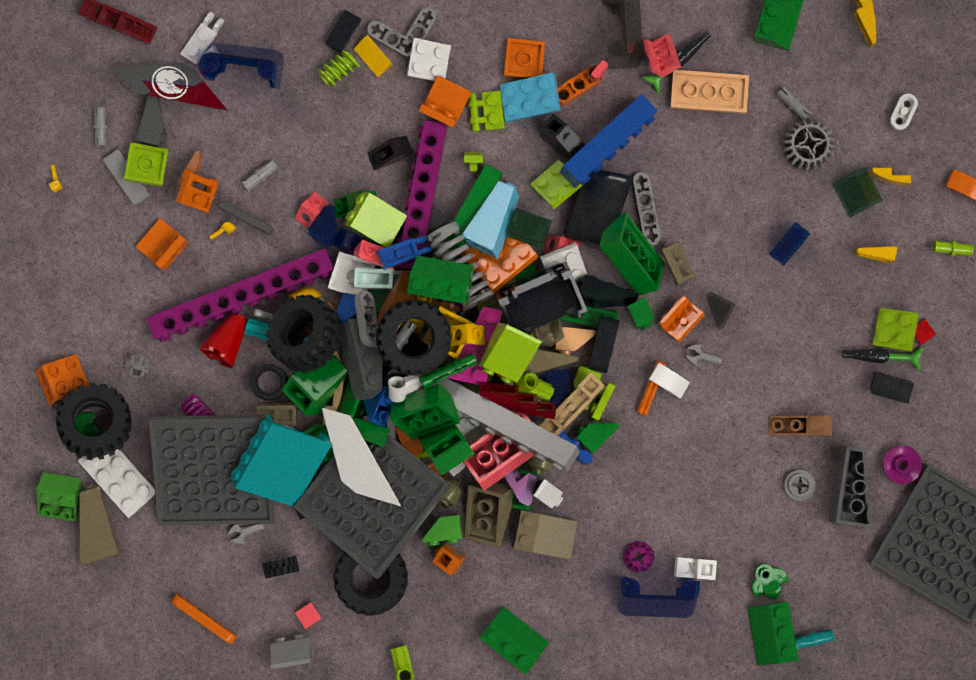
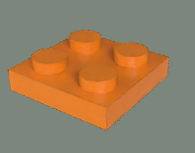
[504,38,545,79]

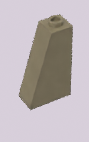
[79,484,121,565]

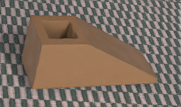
[769,416,832,436]

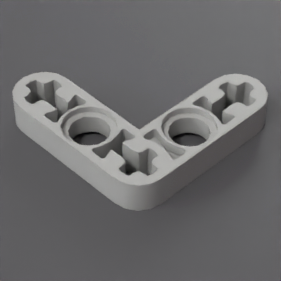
[367,8,436,58]
[355,291,399,348]

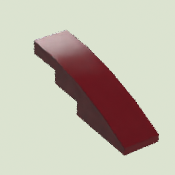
[78,0,158,45]
[479,382,556,419]

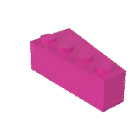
[448,306,502,386]

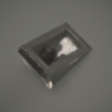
[706,292,736,331]

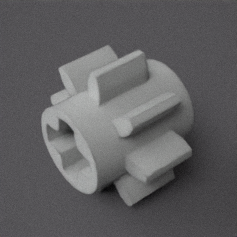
[125,354,150,378]

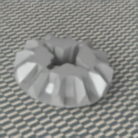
[784,470,815,501]

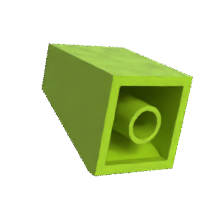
[345,191,407,248]
[479,323,542,384]

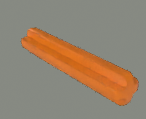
[637,361,666,416]

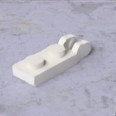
[180,12,224,65]

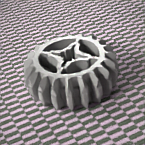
[783,119,835,171]

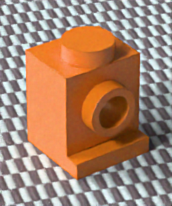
[432,544,467,576]

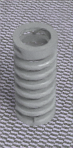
[426,222,494,311]

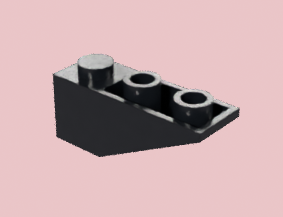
[540,114,586,159]
[579,274,639,309]

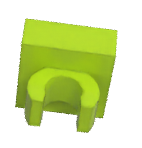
[464,152,483,172]

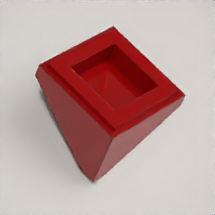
[915,319,936,346]

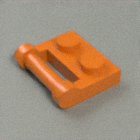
[176,169,218,213]

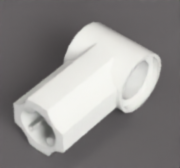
[388,374,424,402]

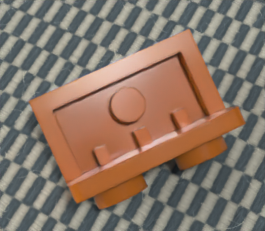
[659,295,705,343]

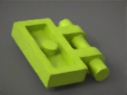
[467,91,505,132]

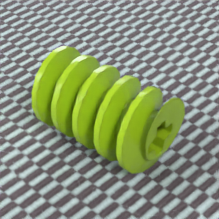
[317,50,360,89]

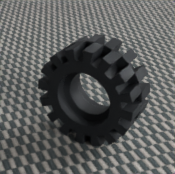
[262,556,299,578]

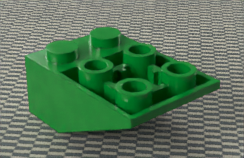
[282,354,348,416]
[418,425,475,475]

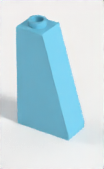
[462,181,519,259]

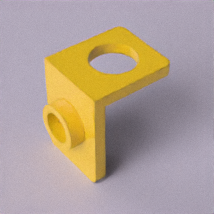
[450,324,485,346]

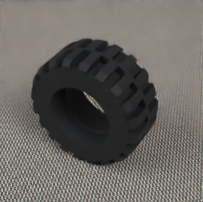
[266,295,343,373]
[376,300,452,376]
[55,383,132,460]
[333,552,408,616]

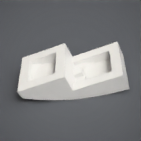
[648,363,690,399]
[674,557,717,580]

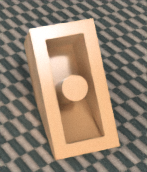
[555,327,596,355]

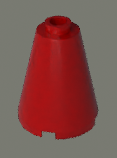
[200,313,247,368]

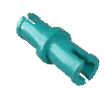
[795,629,835,650]

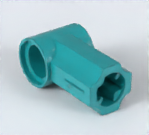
[244,318,269,342]

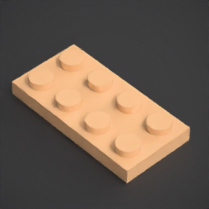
[670,70,749,114]

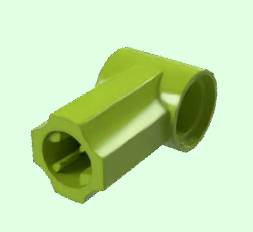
[513,372,554,401]
[390,645,415,680]

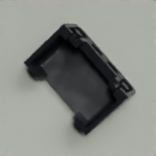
[562,169,633,251]
[496,262,587,335]

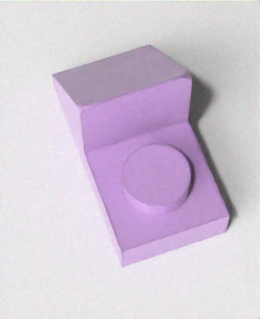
[505,470,537,506]

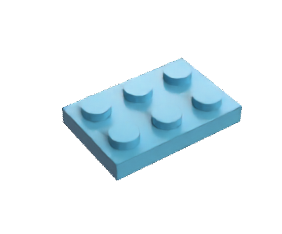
[500,73,561,122]

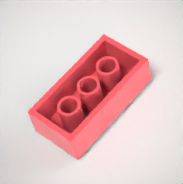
[463,412,534,491]

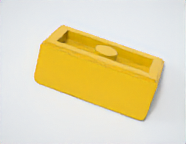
[354,35,392,78]

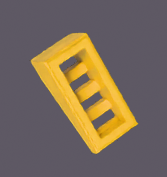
[854,246,898,264]

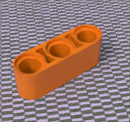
[558,65,604,106]

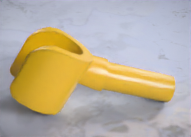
[48,165,62,193]
[209,222,236,240]

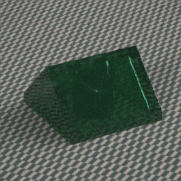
[832,167,884,218]
[506,208,552,249]

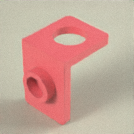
[295,192,329,229]
[543,235,580,254]

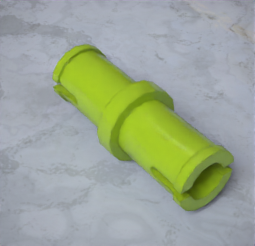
[932,240,974,257]

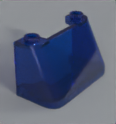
[199,43,284,89]
[617,576,700,618]

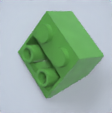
[37,472,82,521]
[422,515,463,546]

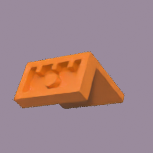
[419,76,471,128]
[136,219,190,271]
[35,354,89,406]

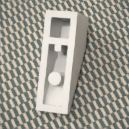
[533,479,563,509]

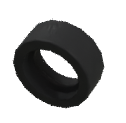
[251,364,288,401]

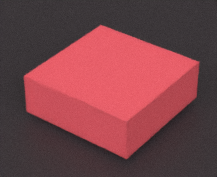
[590,60,608,82]
[295,602,322,629]

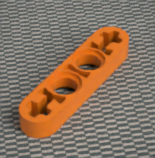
[171,593,238,645]

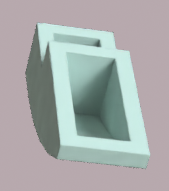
[354,268,411,291]

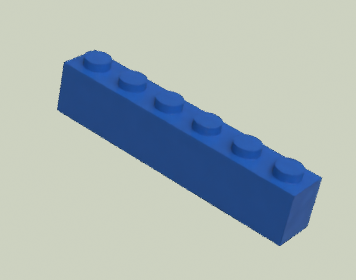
[560,94,658,188]

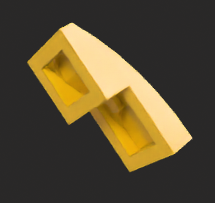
[869,168,911,186]

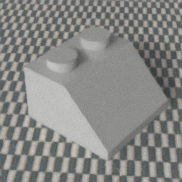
[270,634,314,669]

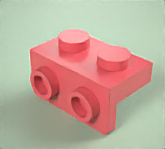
[643,33,681,78]
[353,240,395,269]

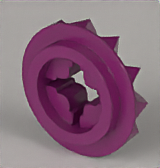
[623,541,654,573]

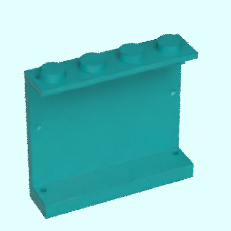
[231,414,332,507]

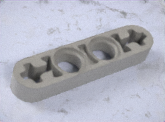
[633,172,661,246]

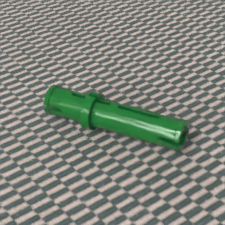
[419,353,478,389]

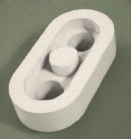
[889,94,918,131]

